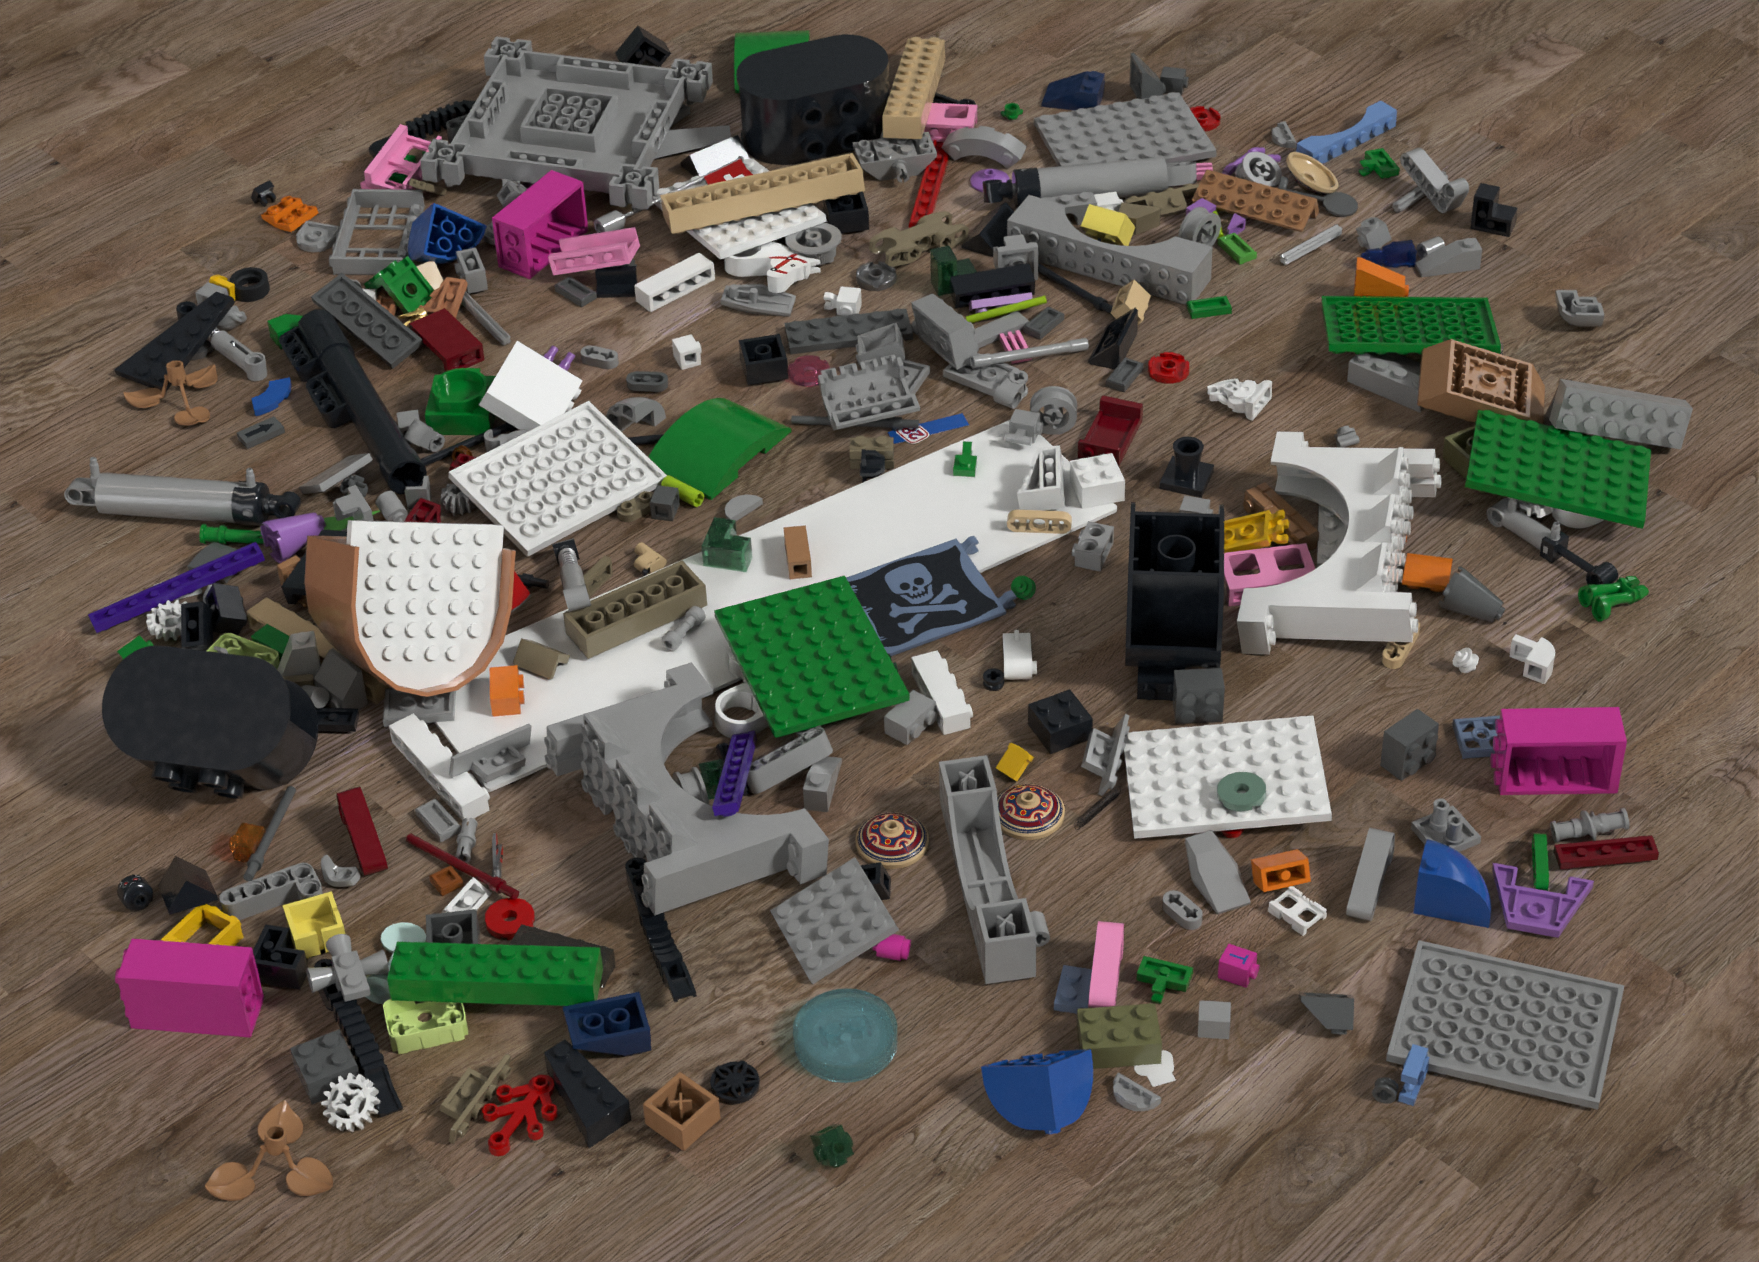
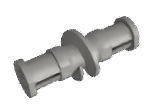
[1550,808,1630,843]

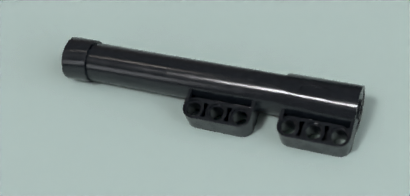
[279,309,427,494]

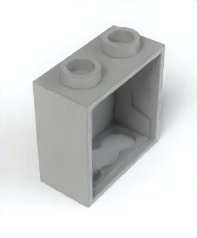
[855,322,905,366]

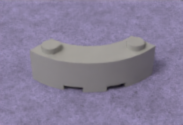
[942,126,1027,169]

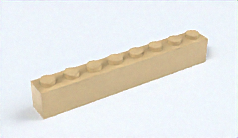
[246,597,390,704]

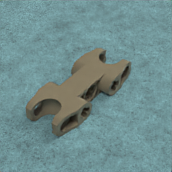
[869,211,969,267]

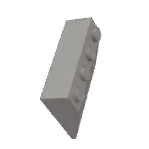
[1347,352,1425,413]

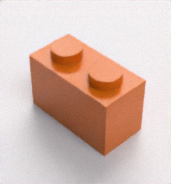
[489,665,525,717]
[1251,849,1311,892]

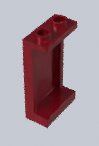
[409,308,485,372]
[1078,395,1143,467]

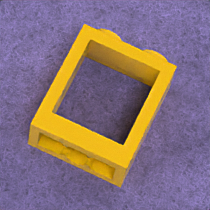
[161,904,244,946]

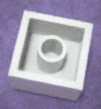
[1070,453,1125,509]

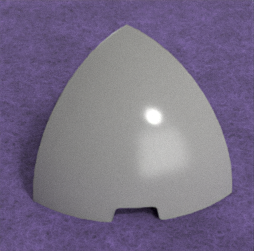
[606,397,666,431]

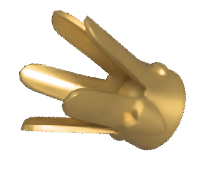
[398,307,428,327]

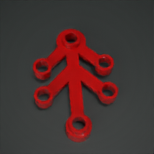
[482,1074,558,1156]

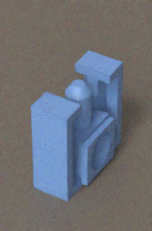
[1398,1044,1430,1106]

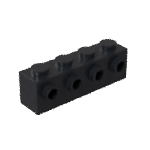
[950,263,1035,309]

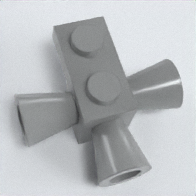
[307,934,389,1002]

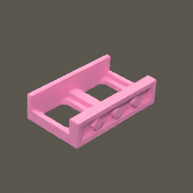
[924,103,977,142]
[364,124,442,190]
[548,227,640,275]
[1224,543,1315,606]

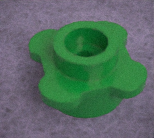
[1001,103,1023,120]

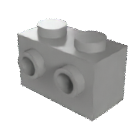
[455,247,488,294]
[884,690,937,745]

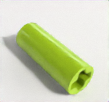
[661,475,704,507]

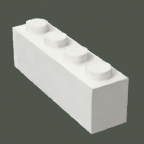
[634,253,715,312]
[911,650,973,735]

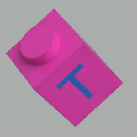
[1218,943,1260,988]

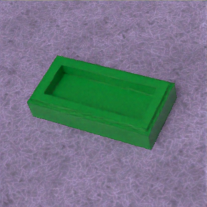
[1186,296,1232,319]

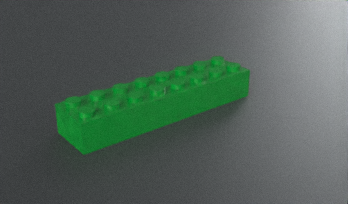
[387,942,603,1006]

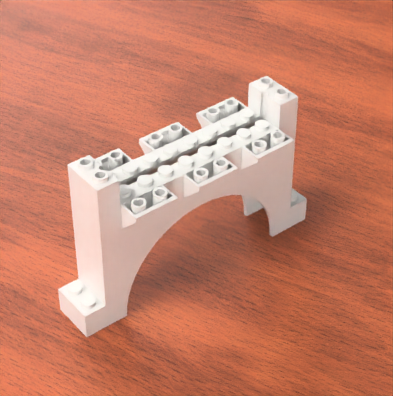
[1237,432,1441,655]

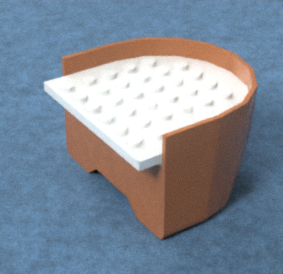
[304,520,516,697]

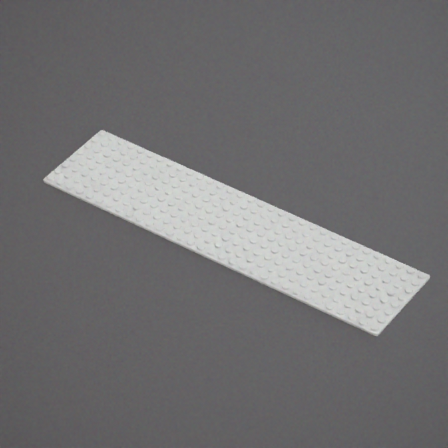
[434,420,1117,792]

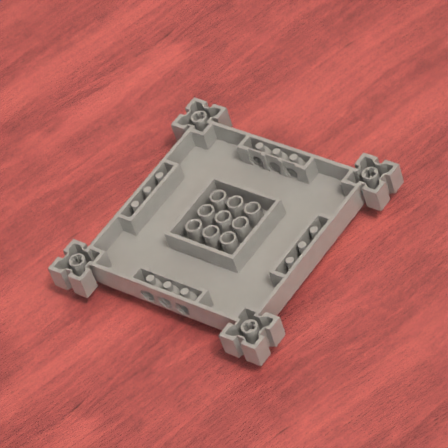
[420,37,713,210]

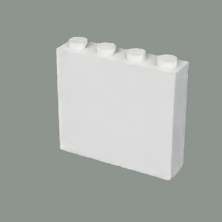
[479,341,582,431]

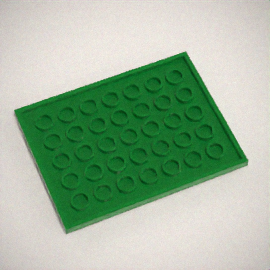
[1321,296,1501,355]
[1465,410,1651,529]
[714,575,910,738]

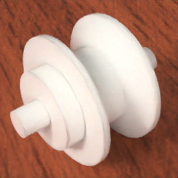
[1453,648,1479,674]

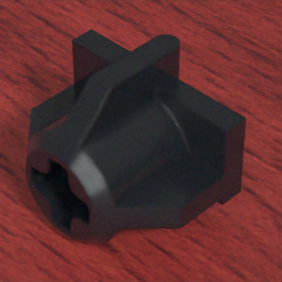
[860,449,885,483]

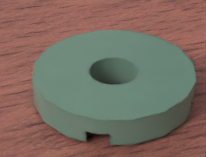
[1217,772,1266,811]

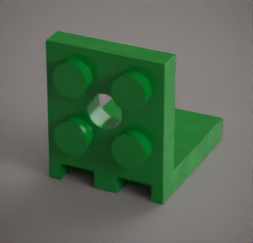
[363,256,434,318]

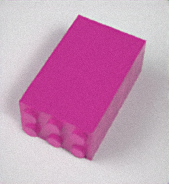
[492,170,588,279]
[1490,707,1627,795]
[115,939,264,1038]

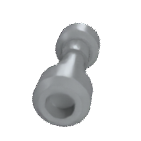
[662,606,706,651]

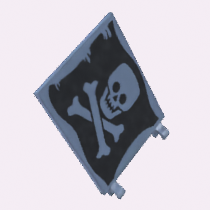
[846,536,1016,657]

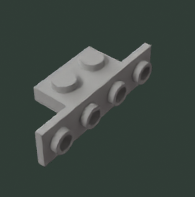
[1081,714,1130,796]
[450,724,532,783]

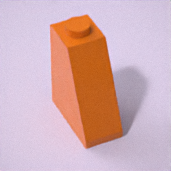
[1354,257,1409,297]

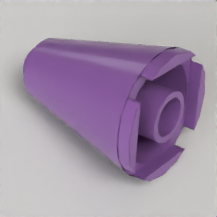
[260,512,326,563]

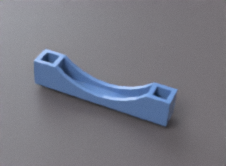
[1296,101,1397,164]

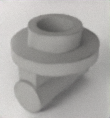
[1334,425,1360,448]

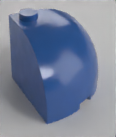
[408,203,487,265]
[1413,839,1491,928]
[981,1049,1093,1134]

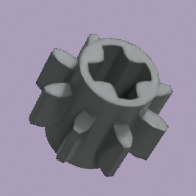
[340,475,368,497]

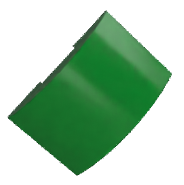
[734,30,810,93]
[648,398,792,500]

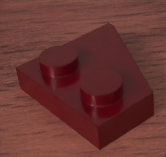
[404,498,441,523]

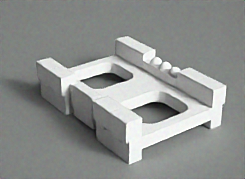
[1268,886,1327,936]

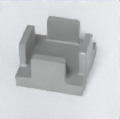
[993,234,1038,280]
[333,485,374,531]

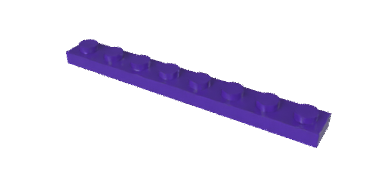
[88,542,265,633]
[712,731,757,817]

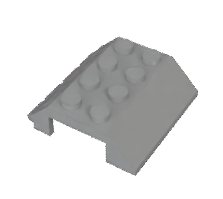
[818,354,920,431]

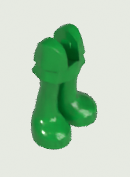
[1578,576,1649,622]

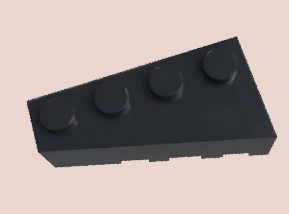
[544,1039,631,1148]

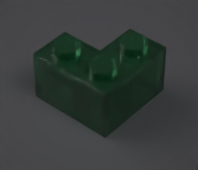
[930,245,977,296]
[701,517,753,572]

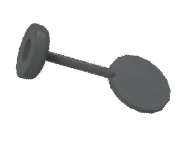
[1279,176,1358,217]

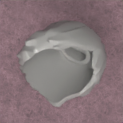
[217,305,247,331]

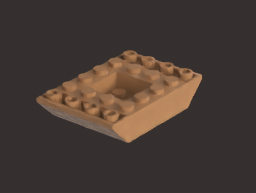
[1417,339,1545,424]

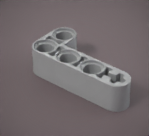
[1400,147,1469,213]
[747,726,833,794]
[1346,828,1395,921]
[219,863,323,920]

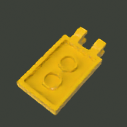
[1224,509,1289,553]

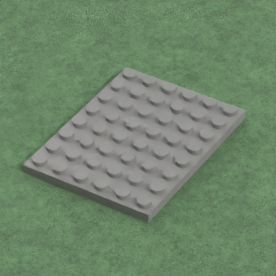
[1034,92,1217,166]
[1386,940,1625,1110]

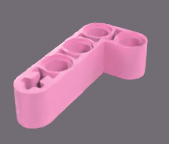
[1088,921,1124,1008]

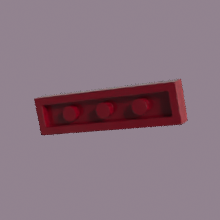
[1553,835,1659,870]

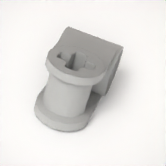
[993,370,1028,409]
[404,418,445,452]

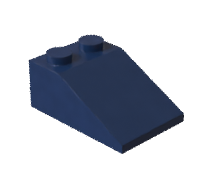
[1041,71,1105,111]
[563,992,652,1056]

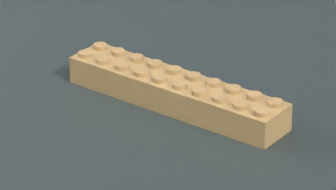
[882,37,945,139]
[660,153,865,234]

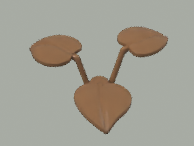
[123,361,218,426]
[205,1100,333,1201]

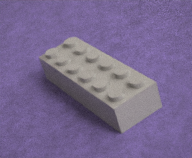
[1549,379,1693,449]

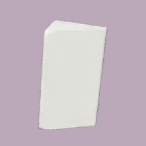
[441,877,492,913]

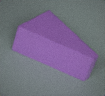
[1227,213,1246,235]

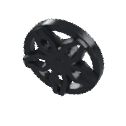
[710,1060,760,1104]

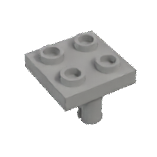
[1411,799,1481,852]

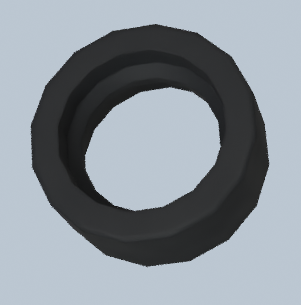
[230,267,270,302]

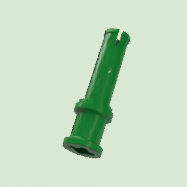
[199,524,265,545]

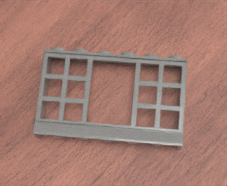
[329,189,425,275]

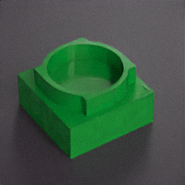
[425,368,496,435]

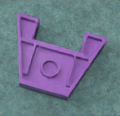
[1492,863,1594,938]

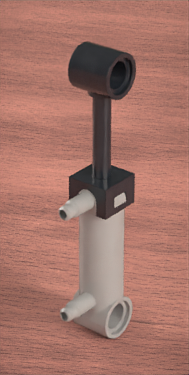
[1487,498,1619,585]

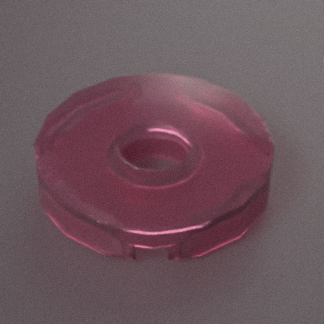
[788,355,830,387]

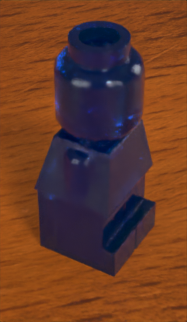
[1361,240,1417,268]

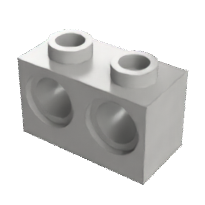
[1072,521,1114,572]

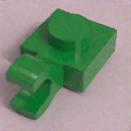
[953,441,977,477]

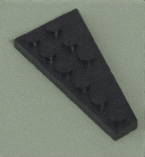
[114,291,235,393]

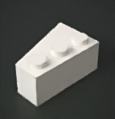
[1017,445,1065,511]

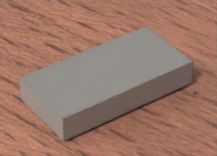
[415,799,461,843]

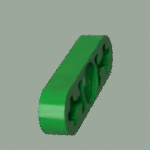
[1532,833,1549,891]

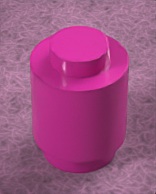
[872,934,911,961]

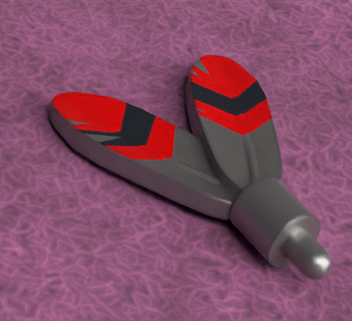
[492,833,503,878]

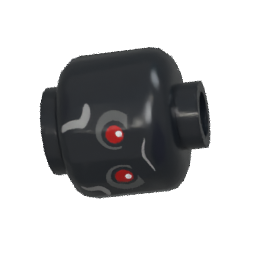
[117,875,154,911]

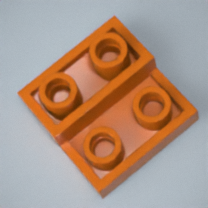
[261,196,319,232]
[1402,553,1453,592]

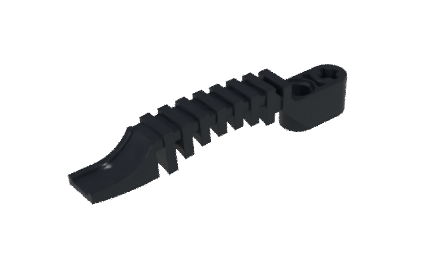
[369,100,476,158]
[625,857,697,1003]
[314,959,403,1118]

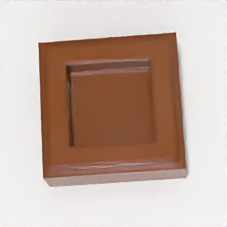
[429,865,464,896]

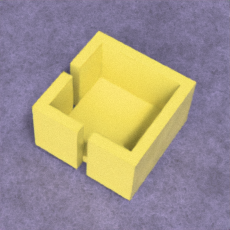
[1081,204,1135,246]
[283,891,345,958]

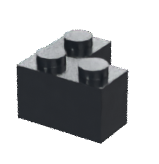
[615,25,671,67]
[1470,183,1518,237]
[253,924,308,990]

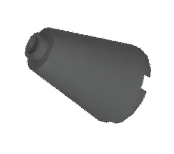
[1438,566,1505,623]

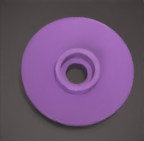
[970,169,1009,192]

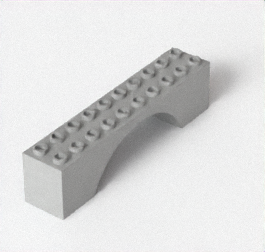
[1007,195,1213,305]
[939,755,1036,984]

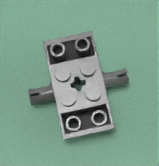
[853,132,937,183]

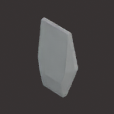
[721,284,796,317]
[1185,830,1251,915]

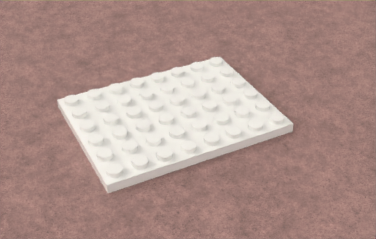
[652,158,827,260]
[449,401,667,557]
[1123,716,1332,839]

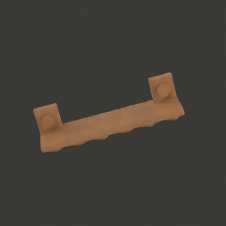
[1192,169,1319,232]

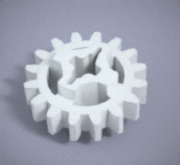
[146,600,187,641]
[321,1073,380,1132]

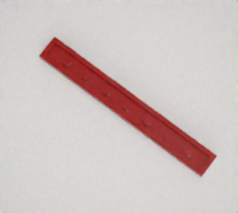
[909,140,950,228]

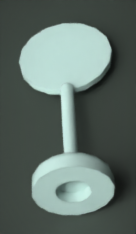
[366,922,426,1004]

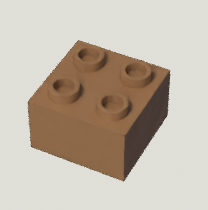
[643,1072,721,1151]

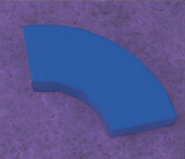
[251,377,291,416]

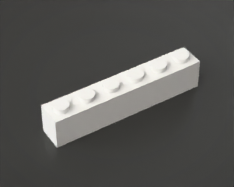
[389,713,490,822]

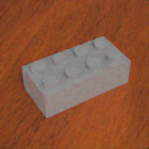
[911,293,979,370]

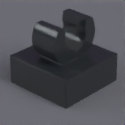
[251,180,276,207]

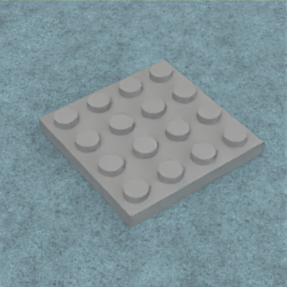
[770,857,899,984]

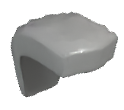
[321,855,360,887]

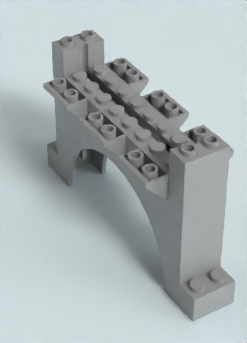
[544,662,829,915]

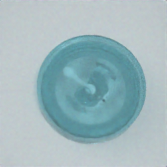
[793,989,898,1083]

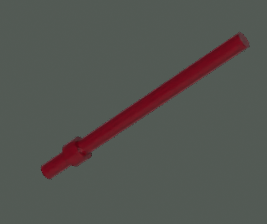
[406,833,519,899]

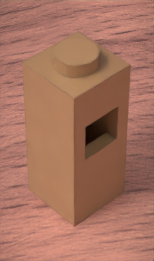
[783,525,812,579]

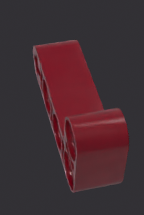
[336,786,388,876]

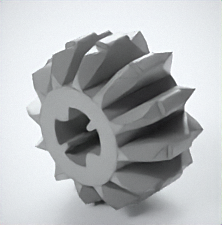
[440,484,476,516]

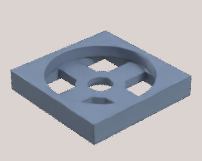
[1452,716,1500,759]

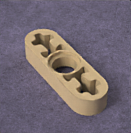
[1007,510,1072,534]
[1382,622,1420,669]

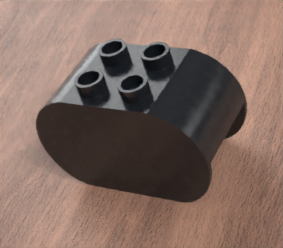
[736,34,889,165]
[1125,502,1224,669]
[102,645,319,799]

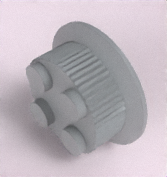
[785,223,842,266]

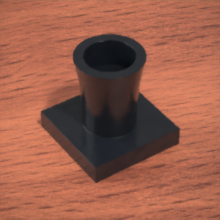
[1159,436,1214,498]

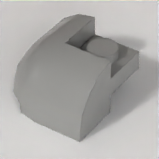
[1555,290,1605,327]

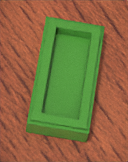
[1217,232,1257,265]

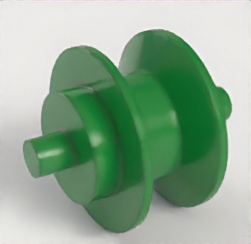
[1011,576,1036,600]

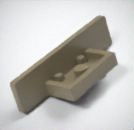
[1124,184,1199,218]
[440,1054,512,1144]

